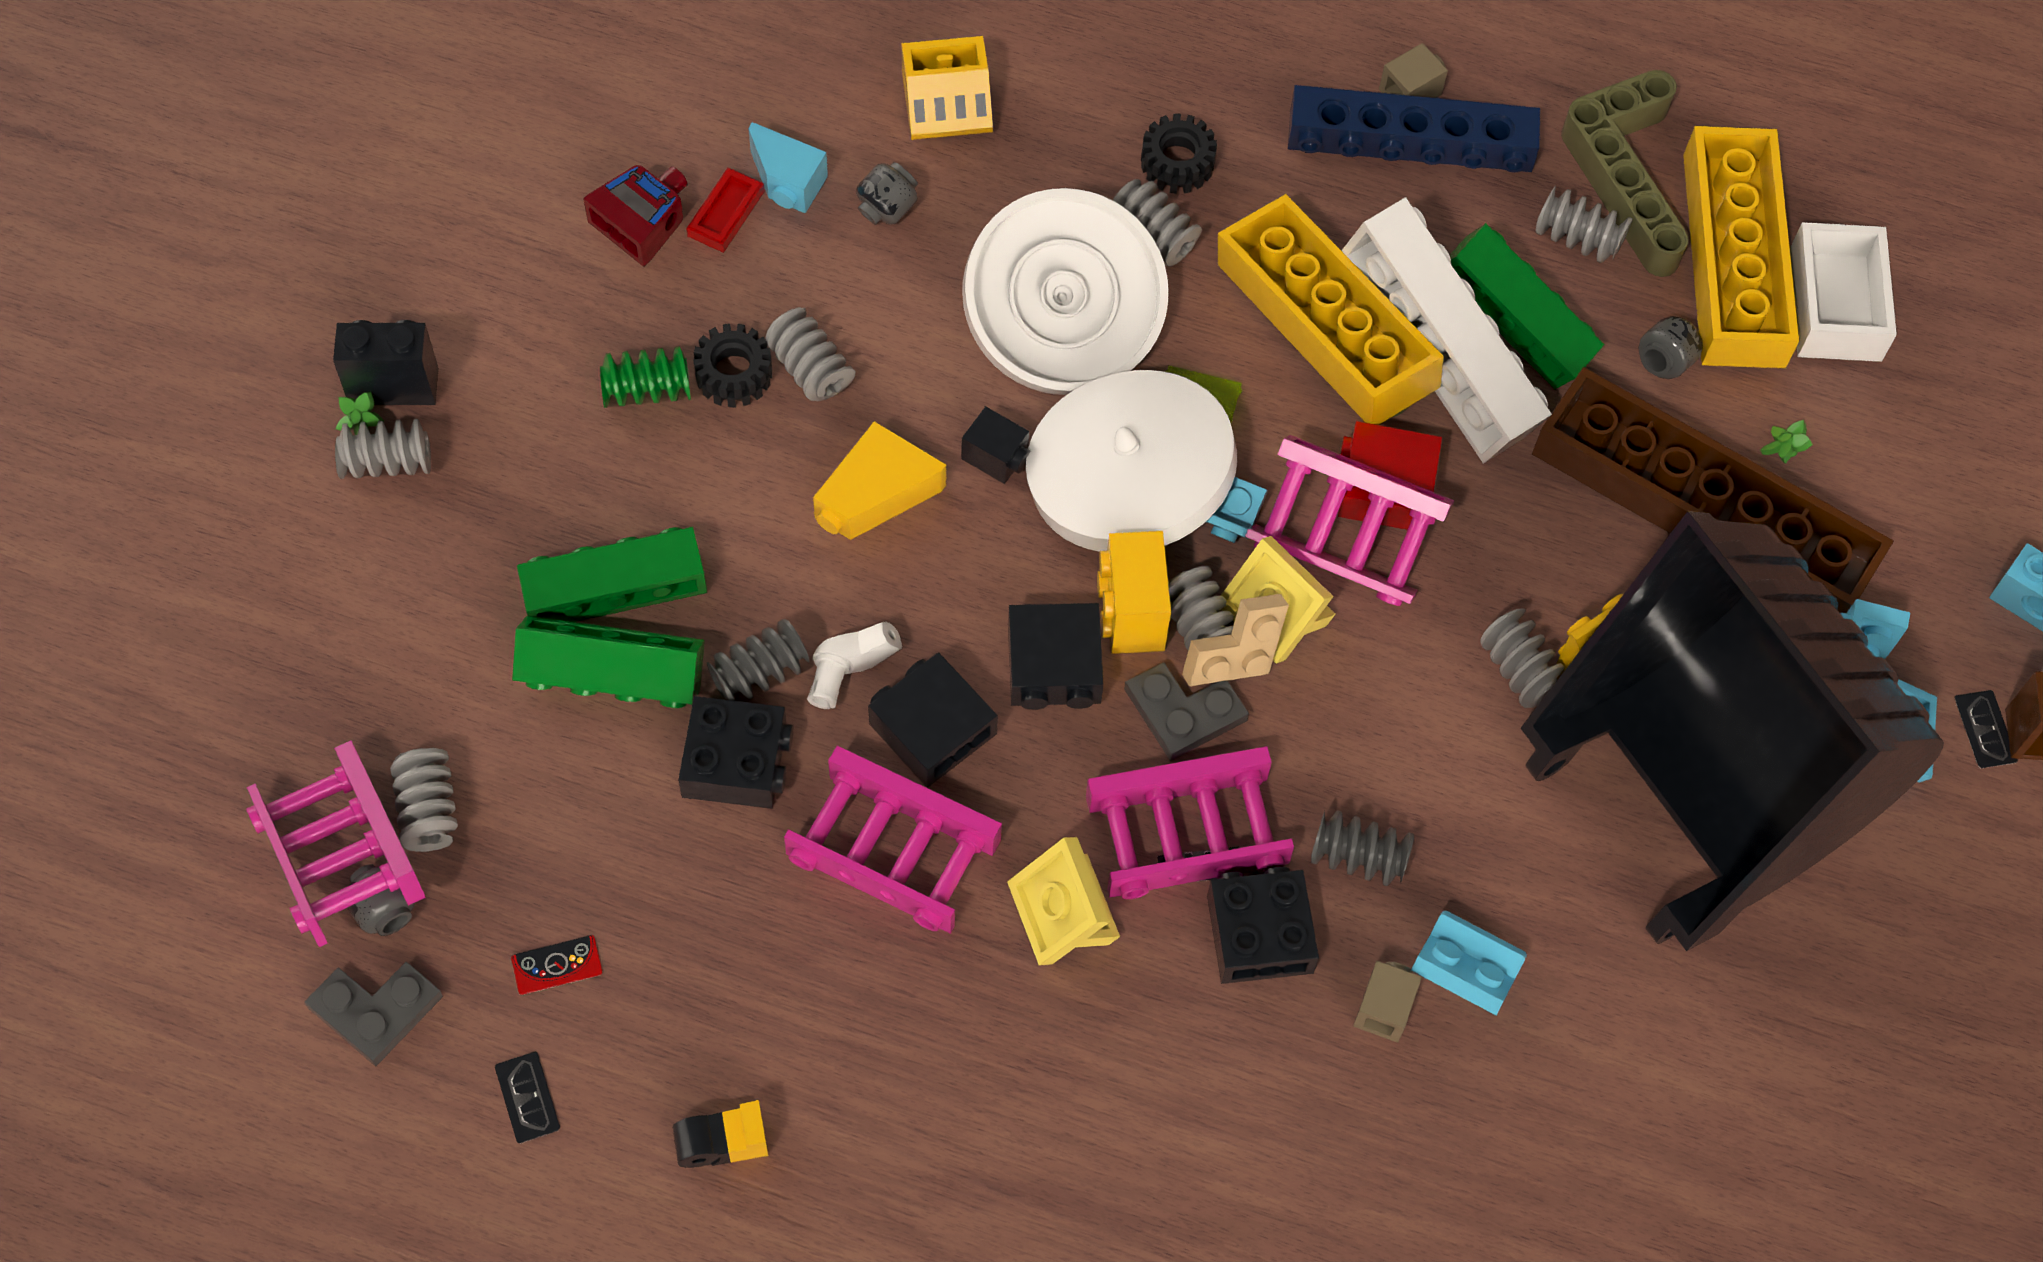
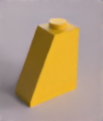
[813,421,946,540]

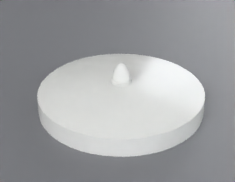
[962,188,1169,395]
[1026,370,1237,552]

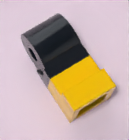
[672,1100,768,1168]

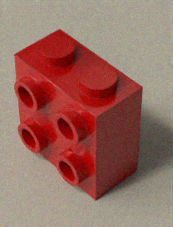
[1338,421,1442,530]

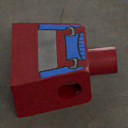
[583,165,688,267]

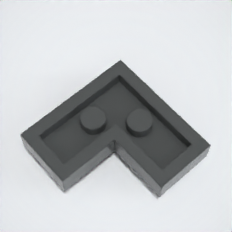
[1124,662,1249,761]
[304,962,443,1067]

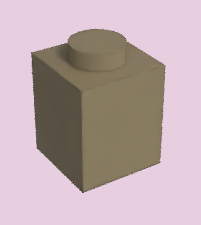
[1379,43,1448,98]
[1353,961,1422,1043]

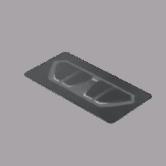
[1954,690,2018,768]
[495,1052,560,1144]

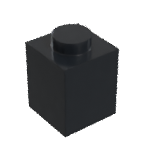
[961,406,1031,484]

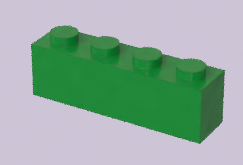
[1449,223,1605,390]
[517,527,707,622]
[512,616,705,708]

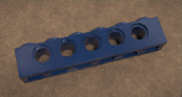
[1287,85,1540,173]

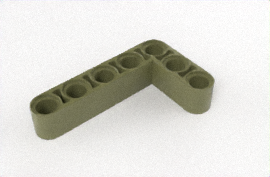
[1561,70,1688,277]

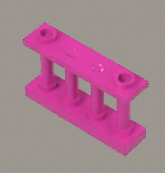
[1245,435,1454,606]
[246,740,426,947]
[784,746,1002,934]
[1086,746,1294,899]

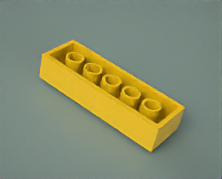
[1683,126,1799,368]
[1218,194,1444,425]

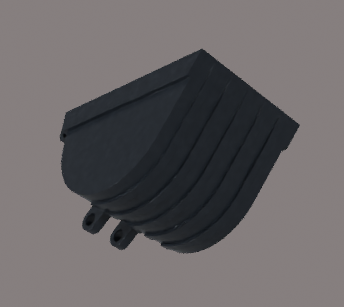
[1520,511,1944,951]

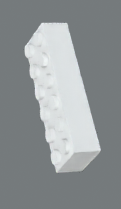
[1342,197,1552,464]

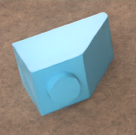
[748,122,828,213]

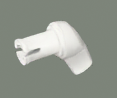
[807,622,902,709]

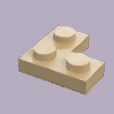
[1182,594,1289,686]

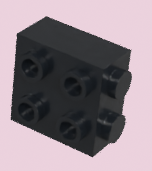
[333,320,439,405]
[1008,603,1103,710]
[868,652,998,788]
[678,696,794,809]
[1207,867,1319,984]

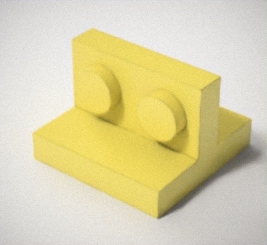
[1221,536,1335,664]
[1007,837,1120,965]

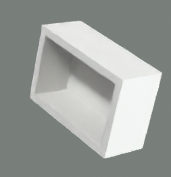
[1790,222,1897,362]

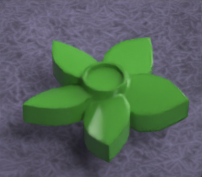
[335,392,384,435]
[1760,420,1813,464]

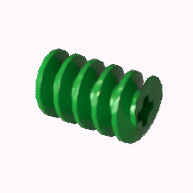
[600,346,691,408]

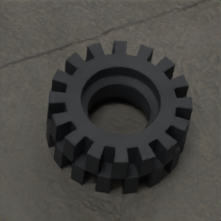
[1141,113,1217,194]
[693,324,773,408]

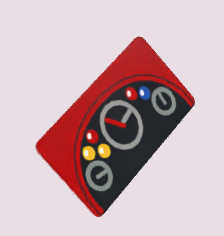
[511,935,602,995]

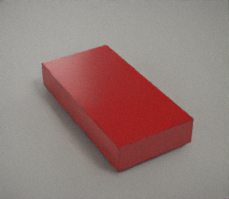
[686,167,765,253]

